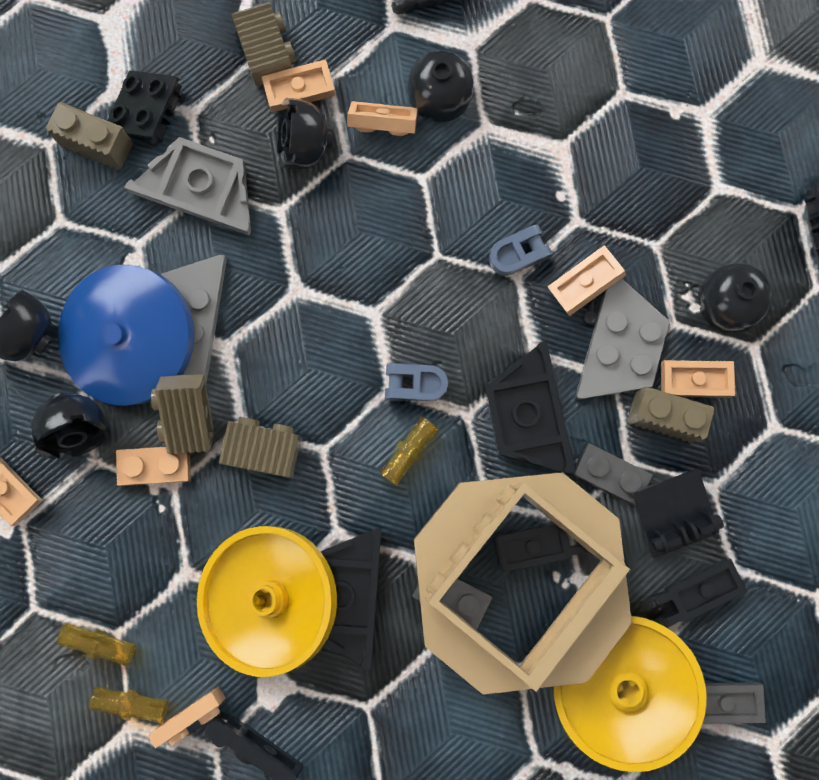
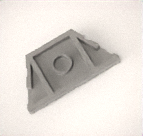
[124,137,251,235]
[161,255,227,384]
[575,279,670,400]

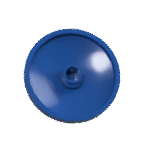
[58,265,194,406]

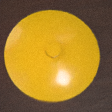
[197,526,337,677]
[554,616,706,772]

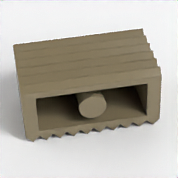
[231,2,296,87]
[46,102,133,170]
[151,374,214,454]
[627,386,714,443]
[219,417,301,479]

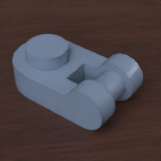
[489,224,553,276]
[385,363,448,402]

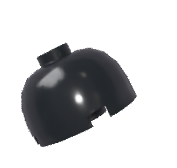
[407,50,474,122]
[276,98,333,169]
[698,263,773,333]
[0,289,53,361]
[31,393,108,459]

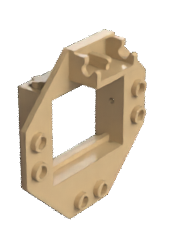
[414,472,632,695]

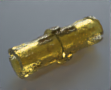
[379,416,439,486]
[57,622,136,667]
[89,686,169,724]

